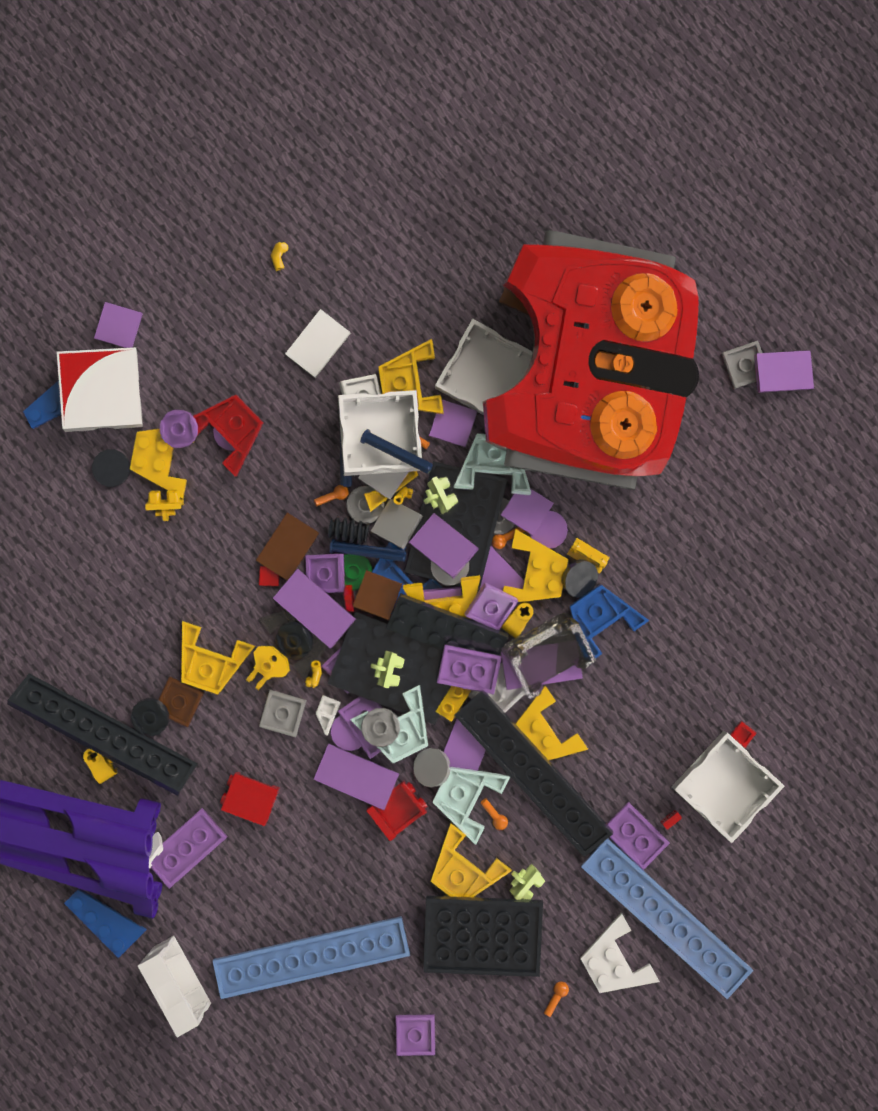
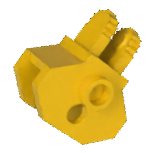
[246,646,290,690]

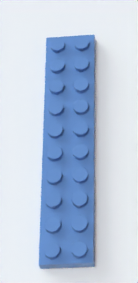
[581,839,753,999]
[213,916,410,999]

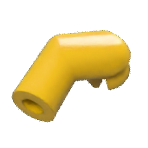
[271,242,288,271]
[394,487,413,505]
[306,660,322,688]

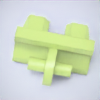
[424,477,458,514]
[370,651,404,688]
[509,864,545,900]

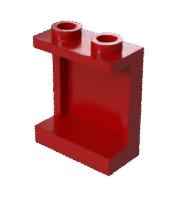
[220,772,280,826]
[366,780,428,841]

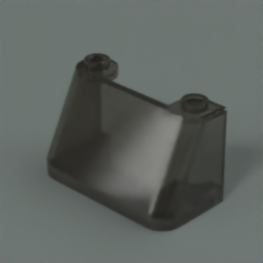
[501,613,596,699]

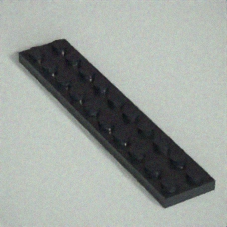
[7,673,198,796]
[454,690,614,857]

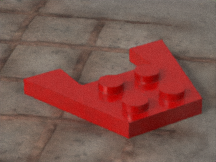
[193,395,264,477]

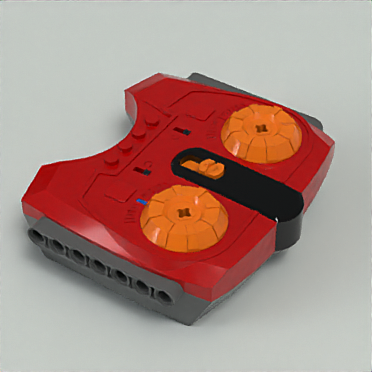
[483,230,699,490]

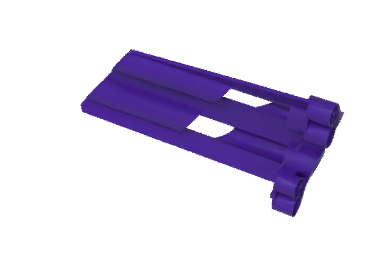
[0,780,163,919]

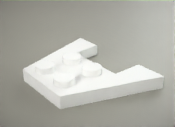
[580,913,660,993]

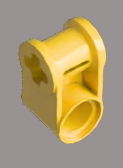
[501,602,533,639]
[83,749,118,784]

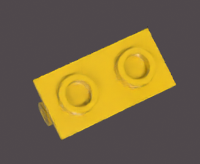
[567,538,609,574]
[436,686,471,722]

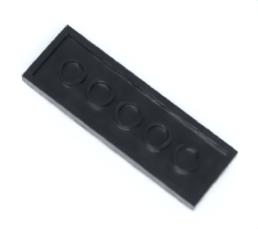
[386,593,508,656]

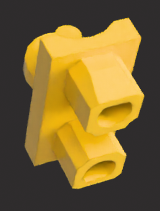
[145,490,184,521]

